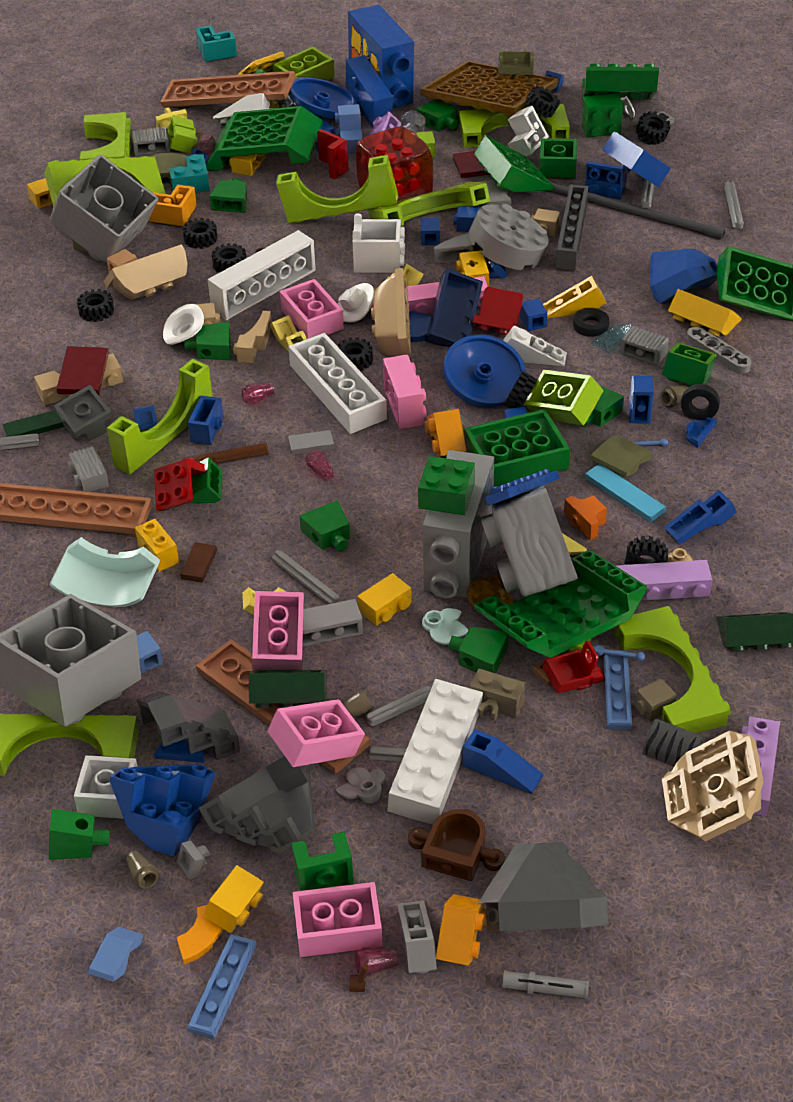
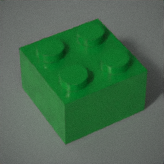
[581,93,623,138]
[539,138,577,178]
[662,342,717,386]
[418,456,475,515]

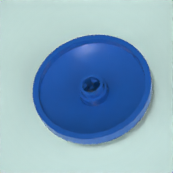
[288,78,357,118]
[443,335,526,408]

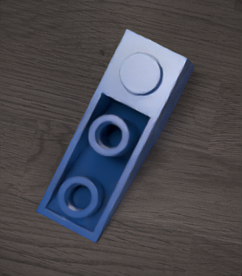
[463,729,543,794]

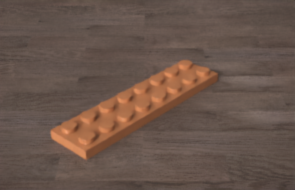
[160,71,296,107]
[0,483,152,535]
[196,639,370,775]

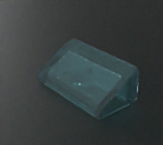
[591,323,632,353]

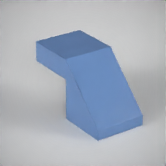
[88,927,143,982]

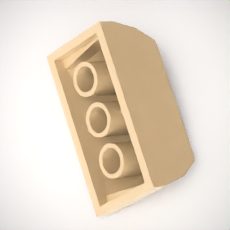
[103,244,188,300]
[371,268,411,358]

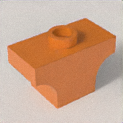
[564,495,607,540]

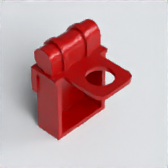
[542,641,604,694]

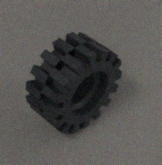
[525,86,560,118]
[636,111,671,145]
[183,218,218,249]
[211,243,247,273]
[77,289,114,322]
[337,337,373,371]
[504,371,538,408]
[625,536,668,565]

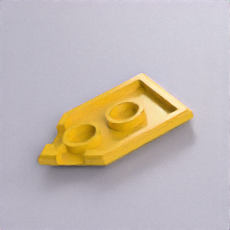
[238,51,285,75]

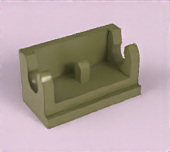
[498,51,534,75]

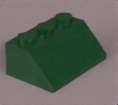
[716,612,793,651]
[249,670,327,708]

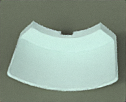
[50,537,160,608]

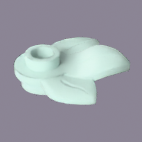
[422,608,468,645]

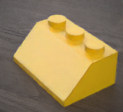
[668,289,742,337]

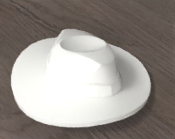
[338,283,374,323]
[163,304,204,345]

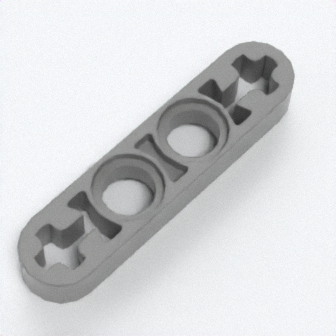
[687,327,752,374]

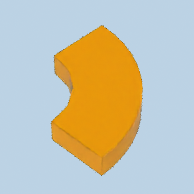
[177,905,223,965]

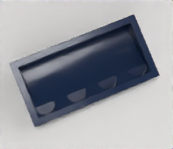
[425,268,483,347]

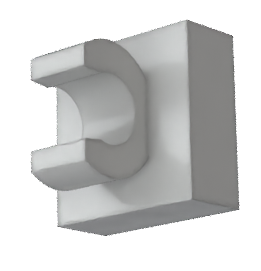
[176,840,210,880]

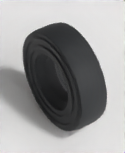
[573,308,609,337]
[681,384,720,420]

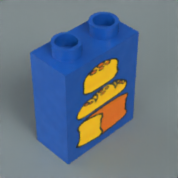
[348,5,414,108]

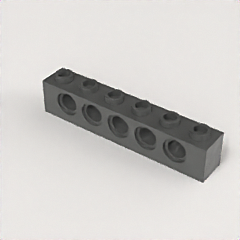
[556,185,588,271]

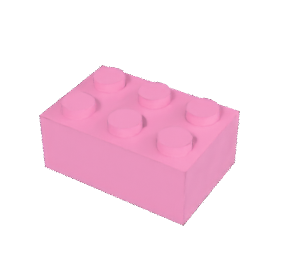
[279,279,344,339]
[383,354,427,429]
[252,591,304,670]
[267,699,365,767]
[293,882,383,957]

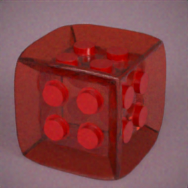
[356,127,433,201]

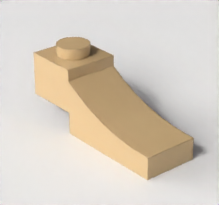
[233,311,272,363]

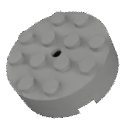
[468,204,549,270]

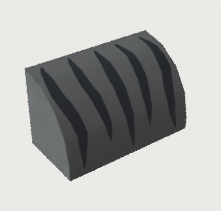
[642,718,703,766]

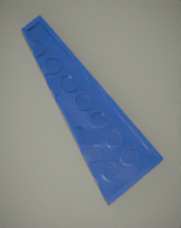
[485,469,560,506]

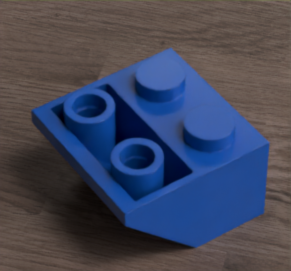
[585,161,627,199]

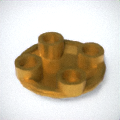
[467,575,513,613]

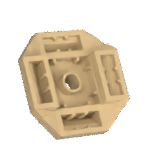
[662,731,764,842]

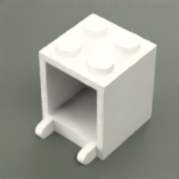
[353,213,405,273]

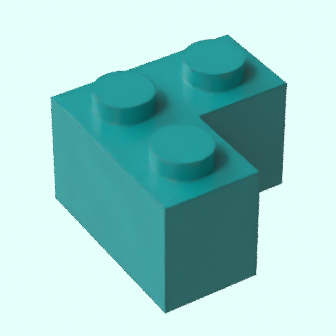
[195,25,237,62]
[169,154,210,193]

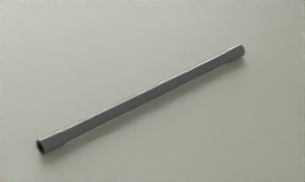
[548,180,726,240]

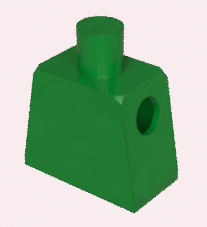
[416,99,458,132]
[210,178,247,213]
[185,322,231,360]
[580,385,624,427]
[299,500,350,551]
[449,627,509,674]
[49,809,110,860]

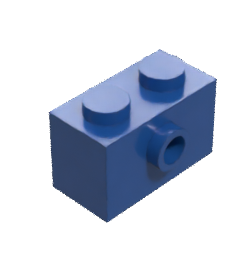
[188,396,223,445]

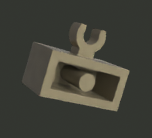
[470,669,525,721]

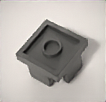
[54,385,113,441]

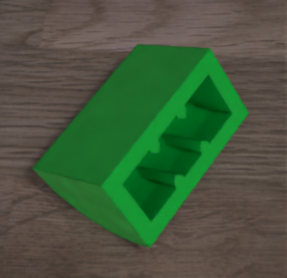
[191,457,222,504]

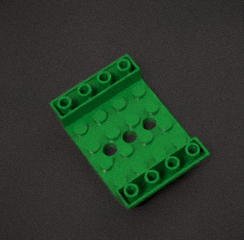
[582,64,659,100]
[206,106,323,171]
[474,550,647,658]

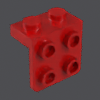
[317,129,349,179]
[472,287,524,335]
[154,458,205,511]

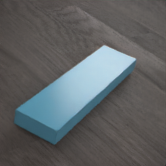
[585,464,666,523]

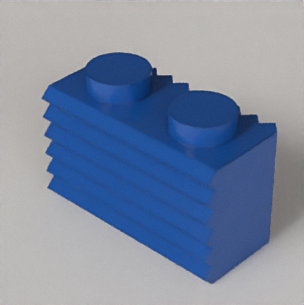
[629,375,654,424]

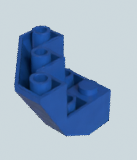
[650,249,718,304]
[110,764,215,856]

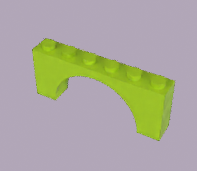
[459,104,570,148]
[80,112,131,160]
[276,155,398,223]
[44,156,165,207]
[368,182,490,226]
[107,359,213,475]
[614,606,731,734]
[0,713,139,776]

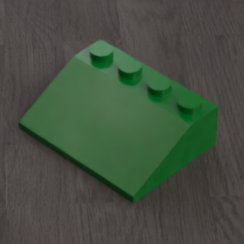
[474,136,554,192]
[716,246,793,321]
[464,409,570,487]

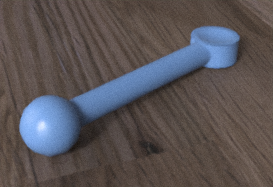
[629,438,668,447]
[594,645,645,661]

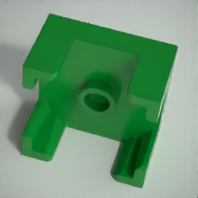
[291,831,354,891]

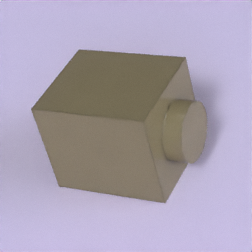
[635,678,676,721]

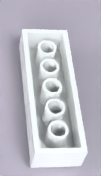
[208,230,316,320]
[288,333,387,434]
[387,679,483,824]

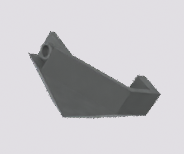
[136,691,240,760]
[199,756,315,854]
[478,842,609,931]

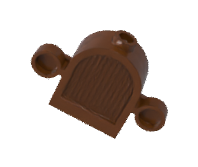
[408,809,505,882]

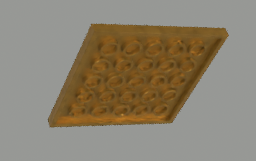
[420,61,559,116]

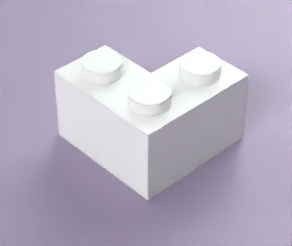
[508,106,549,156]

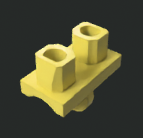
[156,107,187,129]

